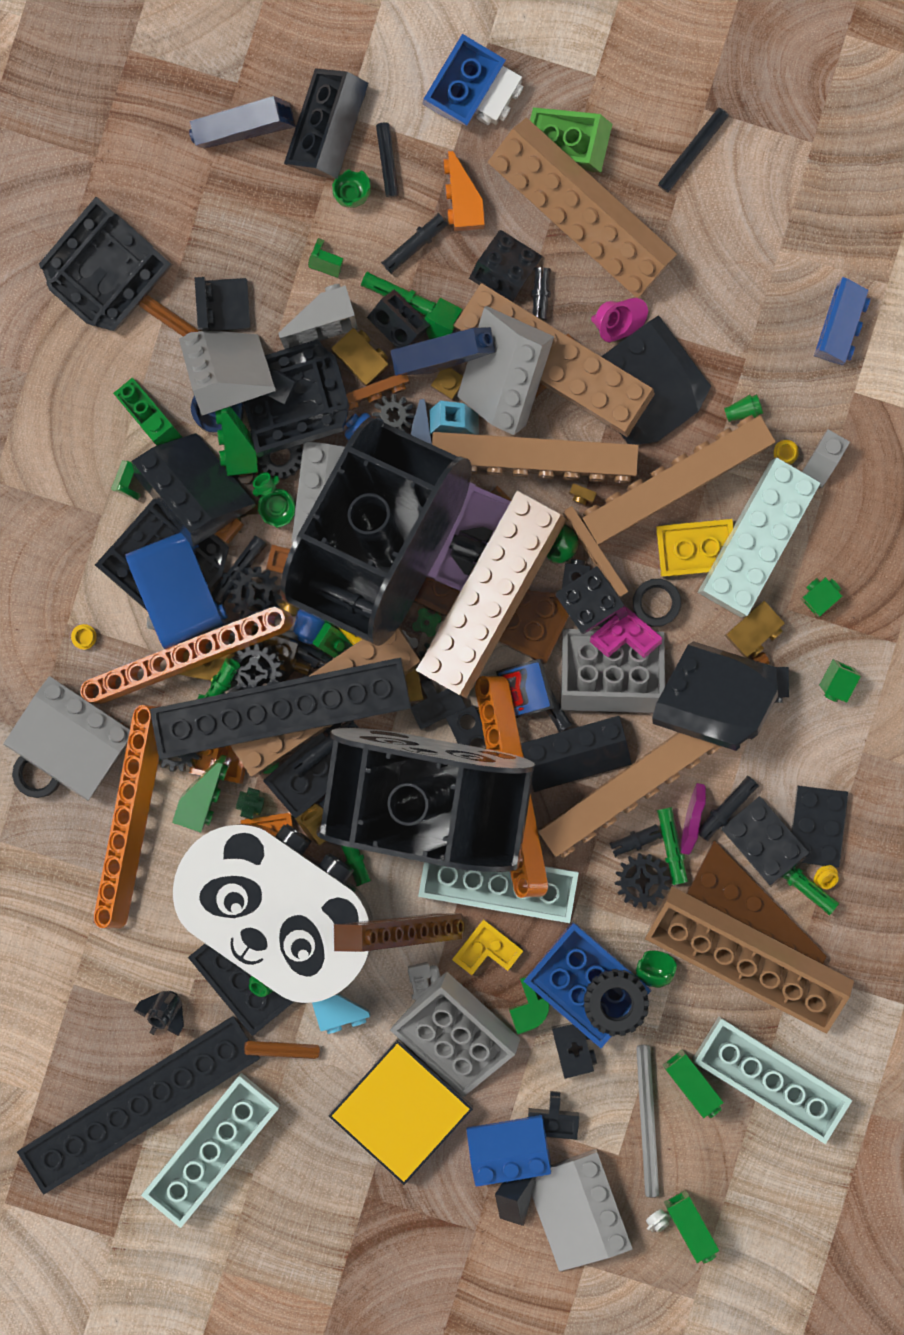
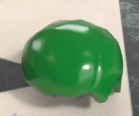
[332,169,371,208]
[258,488,296,528]
[547,524,579,564]
[636,950,677,988]

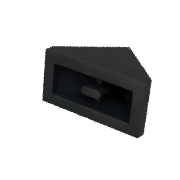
[495,1177,536,1226]

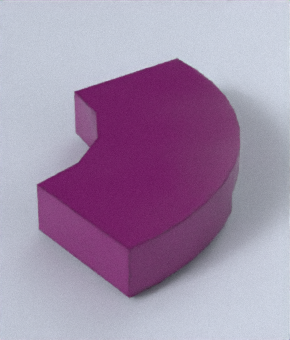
[681,783,706,855]

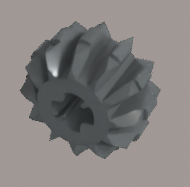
[372,394,415,432]

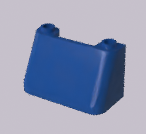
[126,532,228,649]

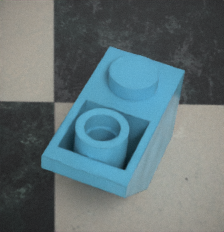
[430,401,479,435]
[312,993,370,1034]

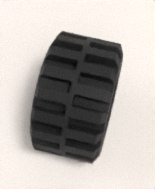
[584,969,649,1036]

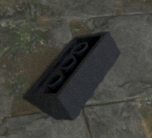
[284,68,369,179]
[521,715,632,792]

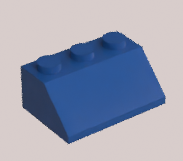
[422,34,506,126]
[814,277,871,365]
[466,1115,551,1187]

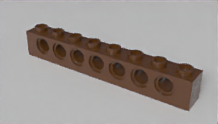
[334,913,464,952]

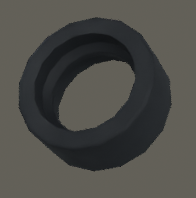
[632,578,681,627]
[12,756,60,798]

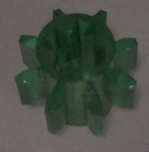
[235,787,265,820]

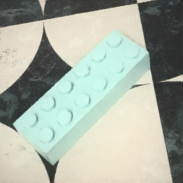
[697,458,820,618]
[418,862,579,923]
[692,1017,853,1144]
[141,1073,280,1228]

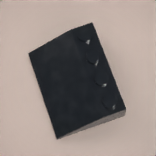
[131,433,256,547]

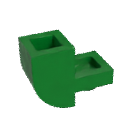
[509,974,549,1034]

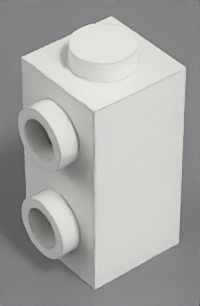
[475,66,524,125]

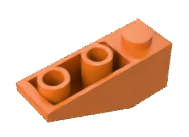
[443,151,485,231]

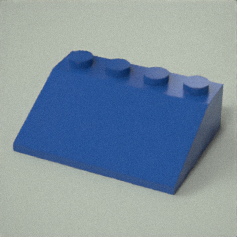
[524,921,652,1048]

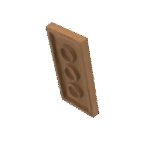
[563,506,628,598]

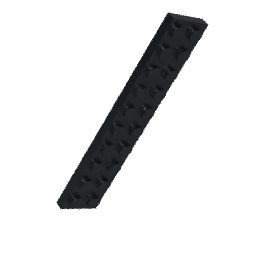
[150,657,412,760]
[17,1015,260,1195]

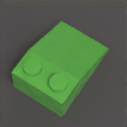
[530,107,613,173]

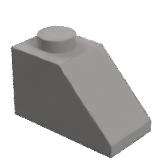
[802,429,850,489]

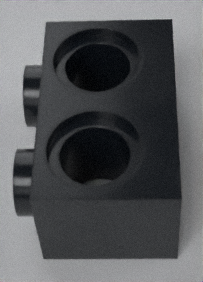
[366,289,430,348]
[446,705,486,749]

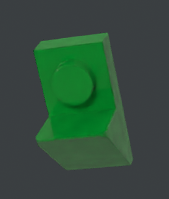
[312,622,353,658]

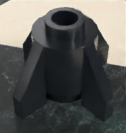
[449,527,493,576]
[134,991,184,1036]

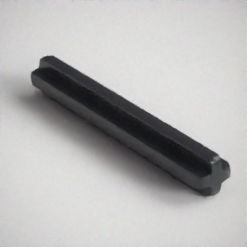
[658,107,729,193]

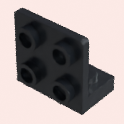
[469,230,542,302]
[194,277,251,331]
[555,566,628,634]

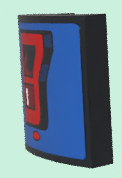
[496,658,556,718]

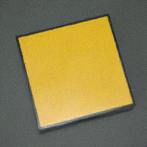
[328,1037,473,1185]

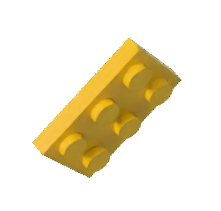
[656,519,733,577]

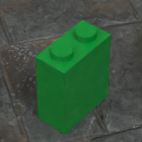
[662,1049,724,1119]
[664,1190,719,1264]

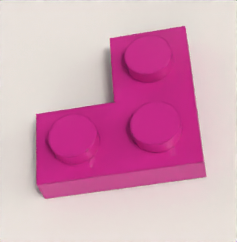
[590,607,663,658]

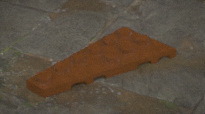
[414,577,569,665]
[686,840,827,964]

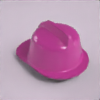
[591,298,648,343]

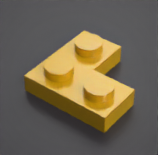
[452,919,523,975]

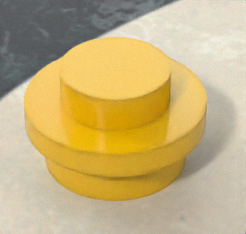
[773,440,799,465]
[71,624,97,650]
[814,865,839,890]

